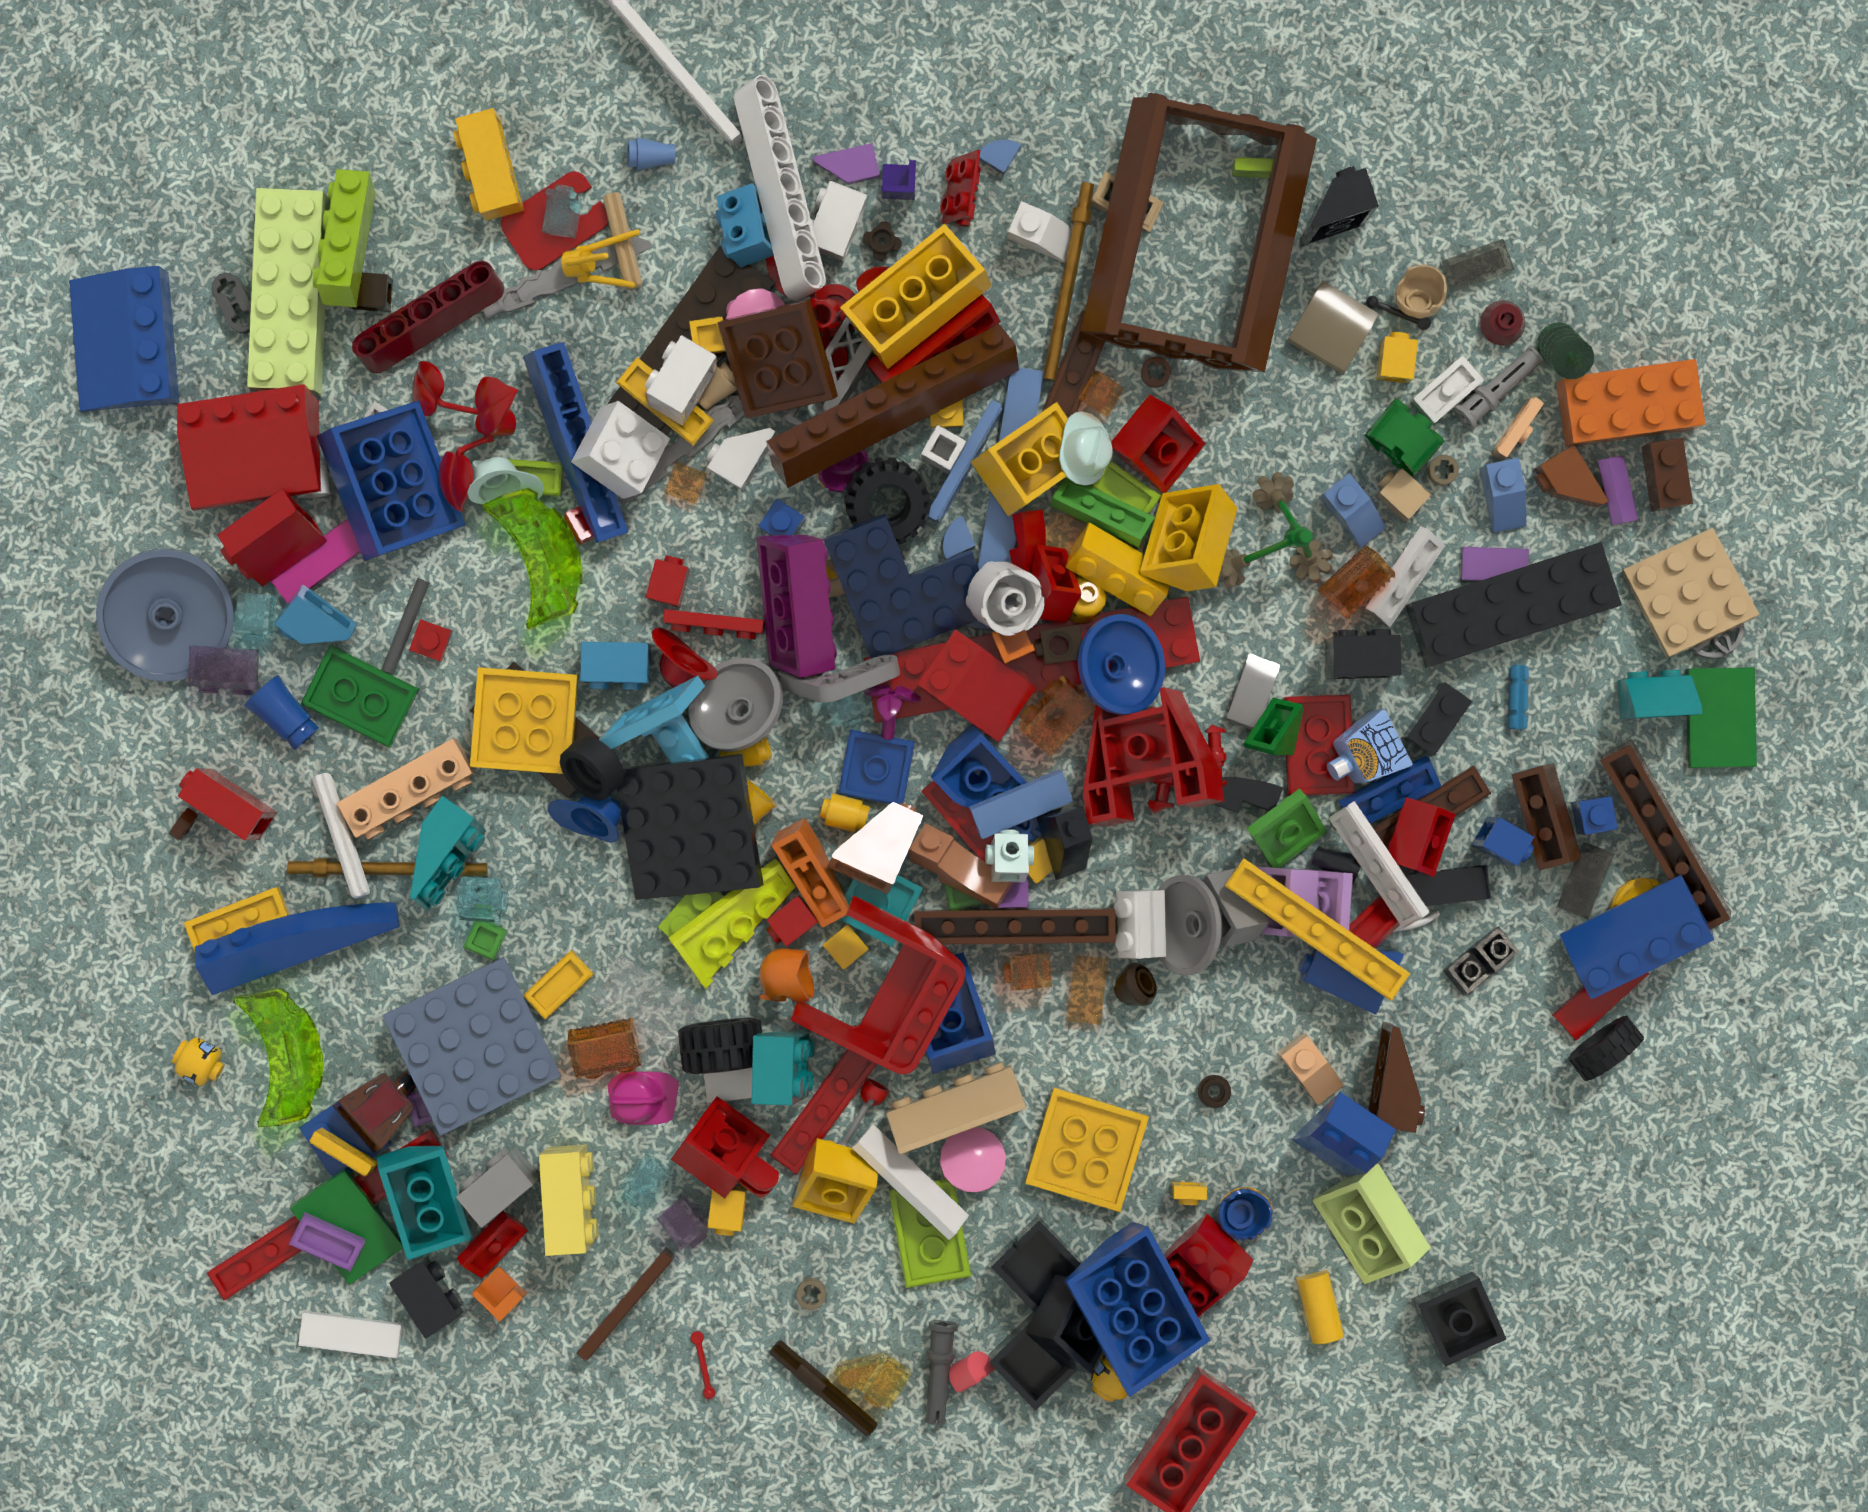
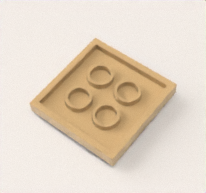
[1622,528,1760,659]

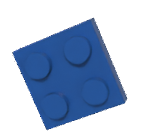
[299,1105,392,1177]

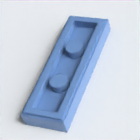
[969,769,1073,839]

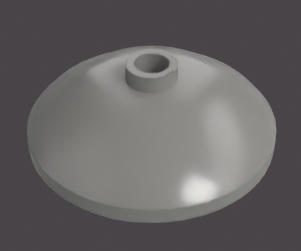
[689,658,783,752]
[1158,875,1222,976]

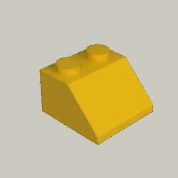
[792,1138,878,1224]

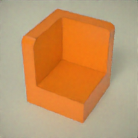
[990,630,1035,664]
[471,1267,527,1322]

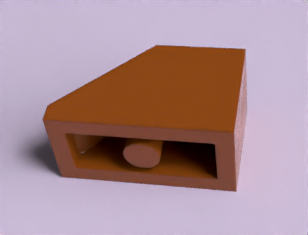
[1534,445,1609,508]

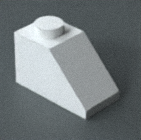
[1007,201,1072,263]
[706,428,777,491]

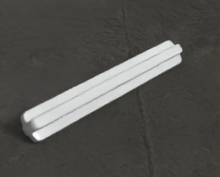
[313,773,370,899]

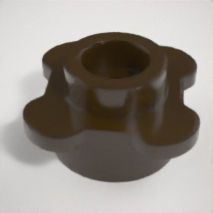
[863,221,902,261]

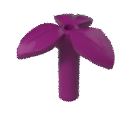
[864,684,921,740]

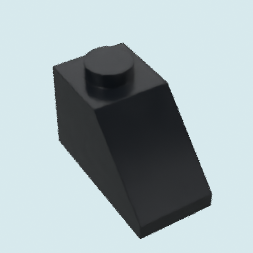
[1037,806,1093,880]

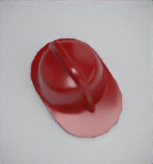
[651,628,718,688]

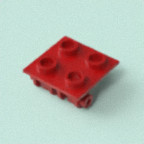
[940,150,981,227]

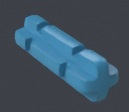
[1508,665,1529,730]

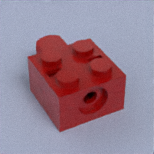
[671,1096,779,1199]

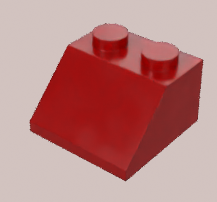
[1111,394,1206,493]

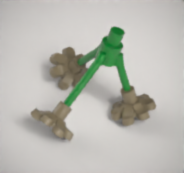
[1219,472,1333,589]

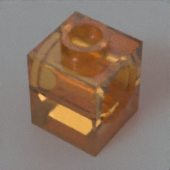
[1003,952,1052,991]

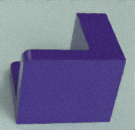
[881,160,916,200]

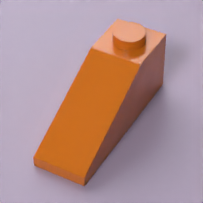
[771,818,849,928]

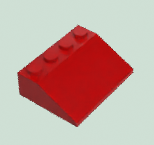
[177,384,321,511]

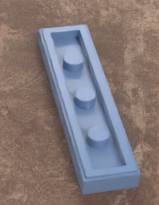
[926,400,1003,524]

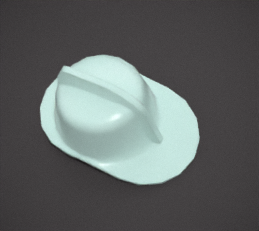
[1059,411,1113,486]
[467,457,544,509]

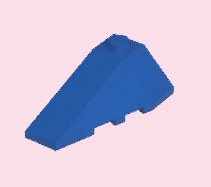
[931,724,1053,842]

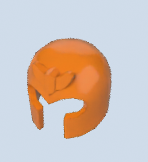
[759,948,815,1002]

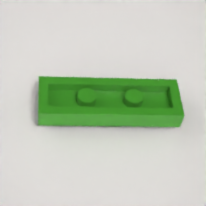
[1050,476,1155,548]

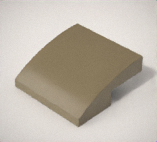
[1287,280,1379,374]

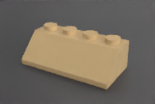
[886,1062,1026,1154]

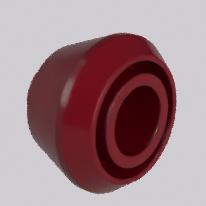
[1480,300,1525,346]

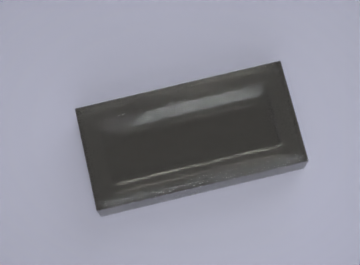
[1440,239,1515,294]

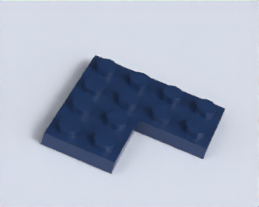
[823,514,979,659]

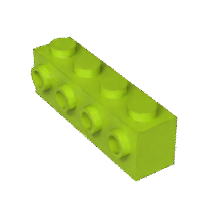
[313,169,375,307]

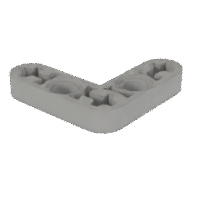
[778,655,900,703]

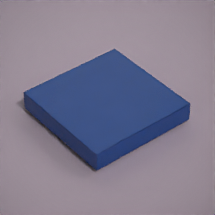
[838,729,915,804]

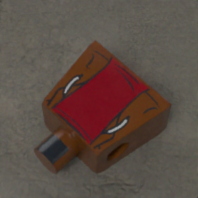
[332,1072,416,1153]

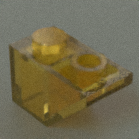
[833,1352,911,1409]

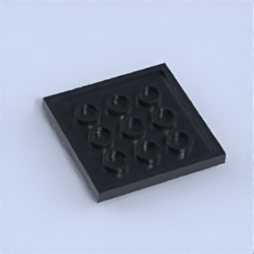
[617,754,764,900]

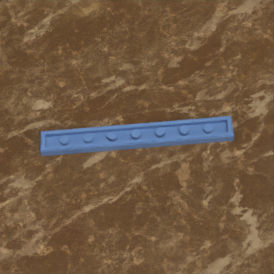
[968,367,1044,631]

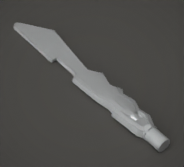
[483,235,652,319]
[621,395,745,503]

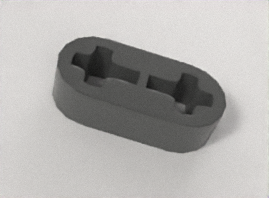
[211,273,251,334]

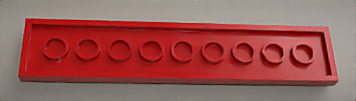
[863,597,1200,723]

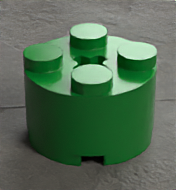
[1364,398,1445,477]

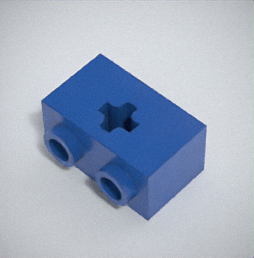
[1471,816,1534,866]

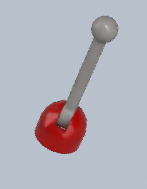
[837,1078,890,1147]

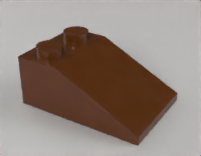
[1368,1022,1425,1133]

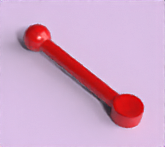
[691,1331,716,1399]

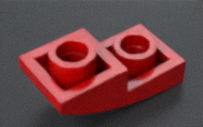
[1009,509,1046,574]

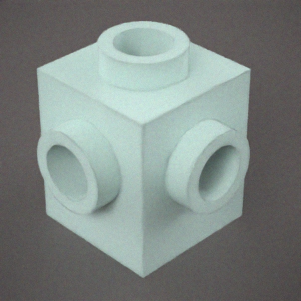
[985,830,1034,883]

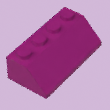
[756,535,837,678]

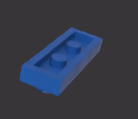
[1338,755,1442,824]

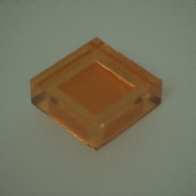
[1079,370,1124,417]
[664,462,707,505]

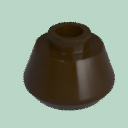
[1114,963,1157,1006]

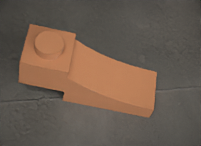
[909,823,1013,909]

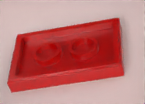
[1284,694,1355,796]

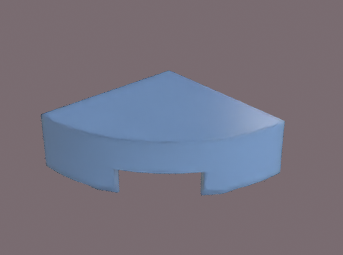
[979,140,1021,175]
[943,516,976,559]

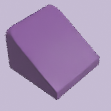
[999,876,1029,908]

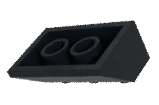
[1300,166,1379,246]

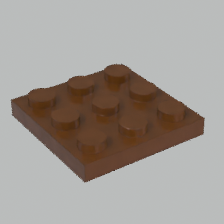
[718,299,838,418]

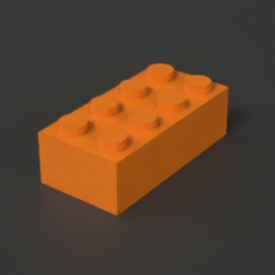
[1556,359,1706,448]

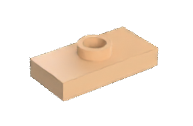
[1491,397,1544,461]

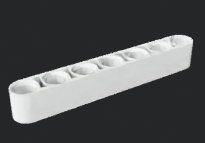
[734,75,826,302]

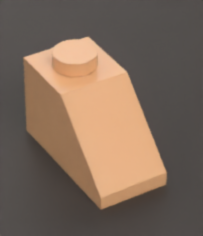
[1277,1033,1344,1105]

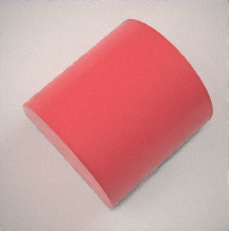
[949,1351,995,1393]

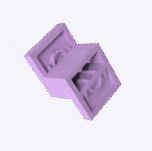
[1256,866,1353,937]

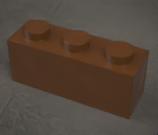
[1511,763,1582,871]

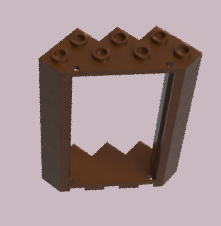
[1081,93,1317,373]

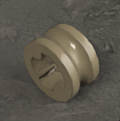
[1427,455,1459,486]
[796,1278,826,1310]

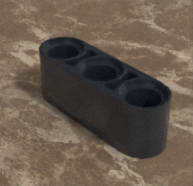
[1405,865,1491,906]

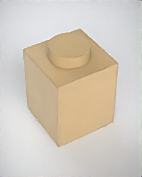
[1375,468,1431,522]

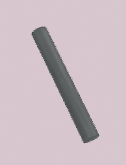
[381,578,430,675]

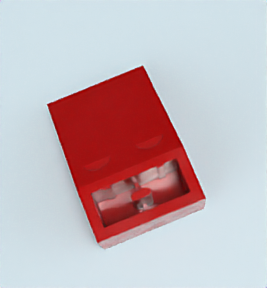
[1164,1213,1254,1317]

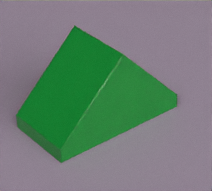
[1244,697,1304,755]

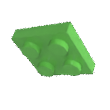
[1246,788,1327,868]

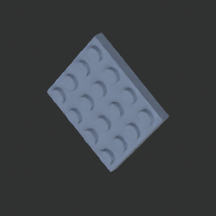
[382,957,561,1136]

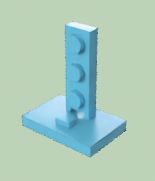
[599,675,710,762]

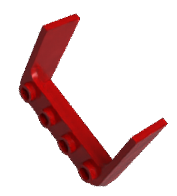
[790,895,966,1074]

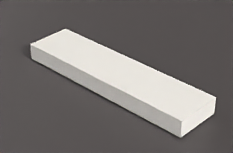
[1328,801,1430,929]
[852,1124,969,1240]

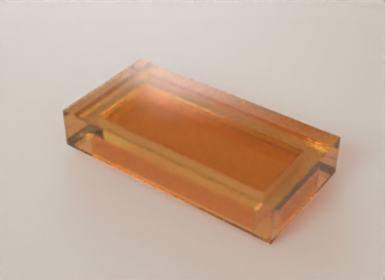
[1068,955,1108,1025]

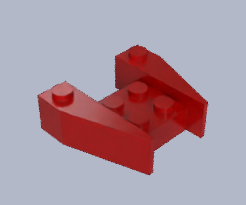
[1083,687,1225,827]

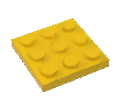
[470,667,579,774]
[1025,1087,1149,1212]

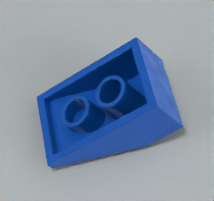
[925,952,996,1074]
[1292,1092,1396,1177]

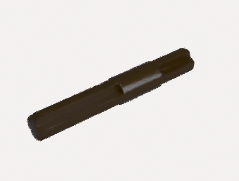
[769,1340,878,1436]

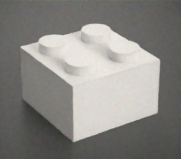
[645,335,717,426]
[571,401,670,499]

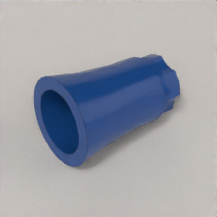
[244,675,319,750]

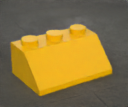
[1140,484,1238,591]

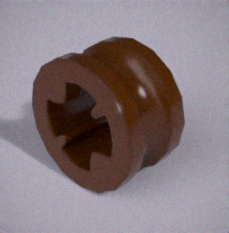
[1141,357,1171,388]

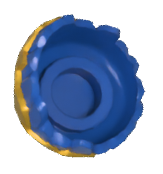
[1218,1187,1274,1241]

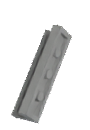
[784,317,875,426]

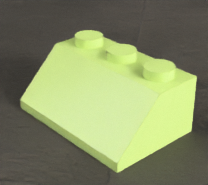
[1312,1163,1431,1284]

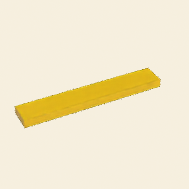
[1224,858,1411,1001]

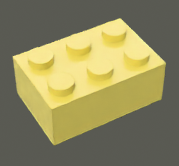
[539,1144,599,1256]

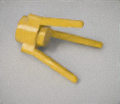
[561,229,640,288]

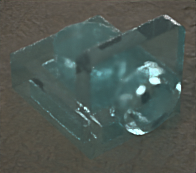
[542,185,582,238]

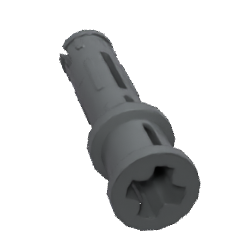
[925,1320,958,1425]

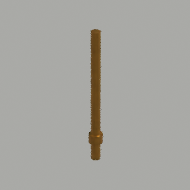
[1043,182,1094,381]
[287,858,488,878]

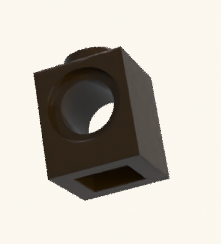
[349,272,393,312]
[1034,625,1082,666]

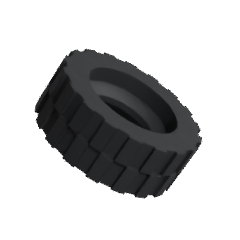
[1568,1015,1644,1081]

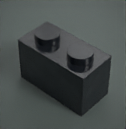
[1401,682,1473,756]
[389,1256,464,1339]

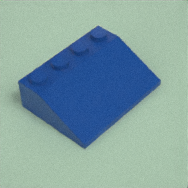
[69,266,179,412]
[317,400,465,561]
[1064,1222,1211,1397]

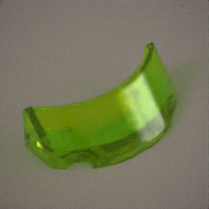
[482,488,583,630]
[232,988,324,1127]

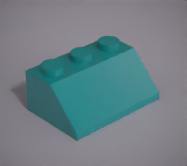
[376,1146,472,1260]

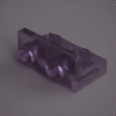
[188,645,262,695]

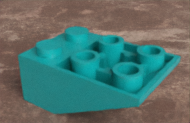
[410,796,486,911]
[751,1030,815,1106]

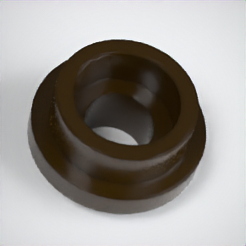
[1198,1075,1231,1108]

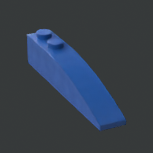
[523,342,628,543]
[195,902,400,995]

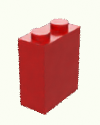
[217,488,327,587]
[178,768,277,841]

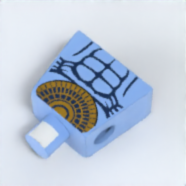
[1327,709,1413,783]

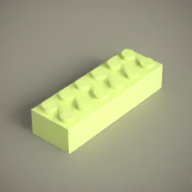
[247,188,330,395]

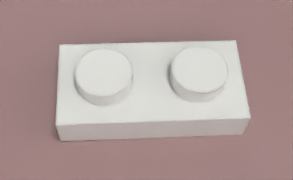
[1411,355,1484,425]

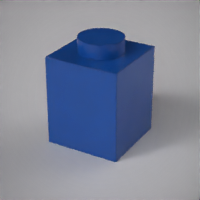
[759,499,806,536]
[1571,796,1618,835]

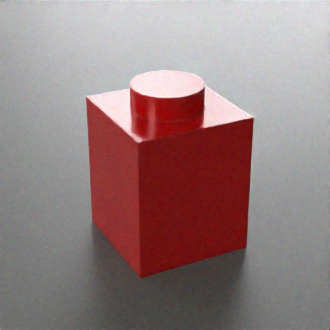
[646,555,690,607]
[766,895,818,947]

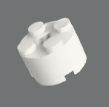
[966,561,1044,636]

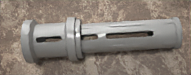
[1453,346,1543,430]

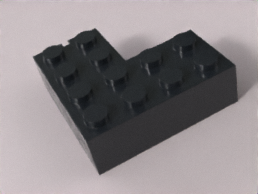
[988,1215,1083,1411]

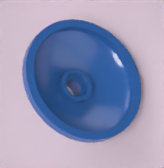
[1078,614,1165,715]

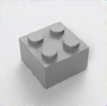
[456,1146,540,1228]

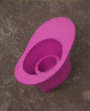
[607,1071,679,1125]

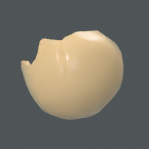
[1395,264,1447,319]

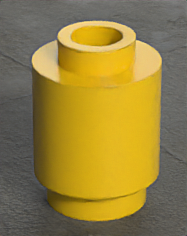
[820,793,870,833]

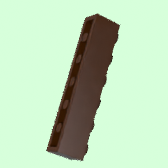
[1600,739,1731,929]
[914,908,1116,945]

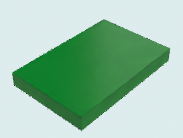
[300,645,420,748]
[1686,667,1757,768]
[290,1167,403,1285]

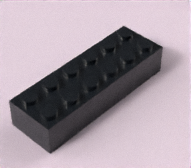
[1405,542,1622,668]

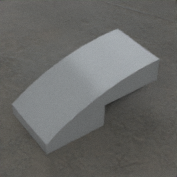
[1225,654,1280,730]

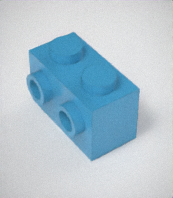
[716,183,774,267]
[580,641,651,690]

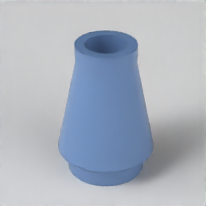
[628,137,675,170]

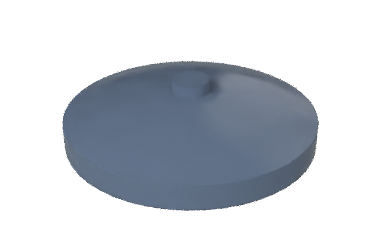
[96,548,234,682]

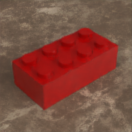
[1124,1367,1257,1512]

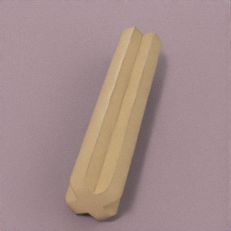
[603,192,642,290]

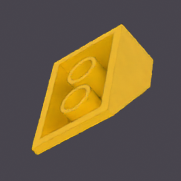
[971,402,1068,516]

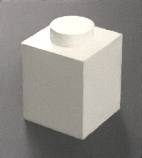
[921,425,966,475]

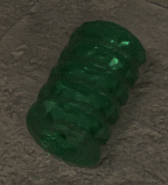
[1537,322,1594,379]

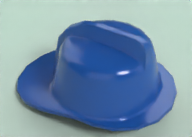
[548,796,621,843]

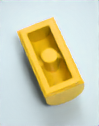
[1295,1270,1345,1344]

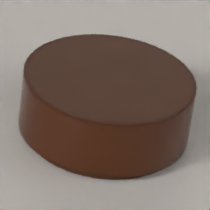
[169,807,198,841]

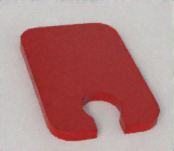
[501,172,609,271]

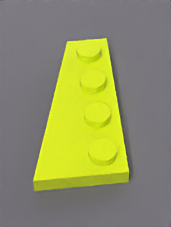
[668,859,795,989]

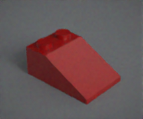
[917,629,1036,742]

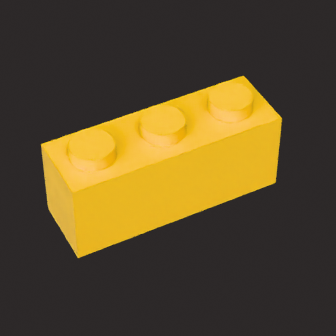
[453,108,524,221]
[1065,522,1170,616]

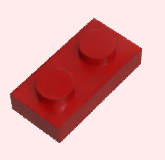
[457,1211,528,1278]

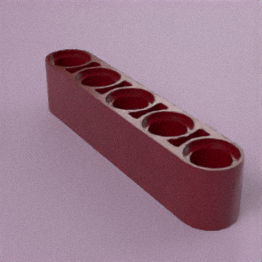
[352,261,505,374]

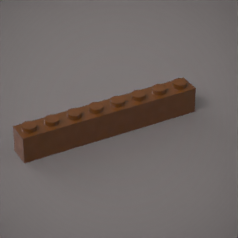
[766,324,1019,488]

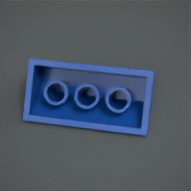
[1560,874,1714,1000]

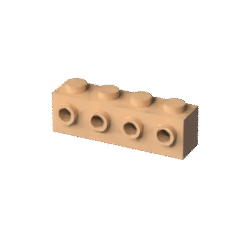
[336,738,477,840]

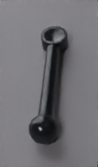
[1366,296,1431,330]

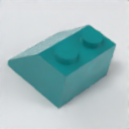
[1618,669,1702,719]

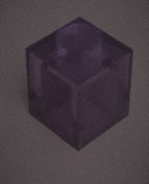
[656,1194,708,1250]

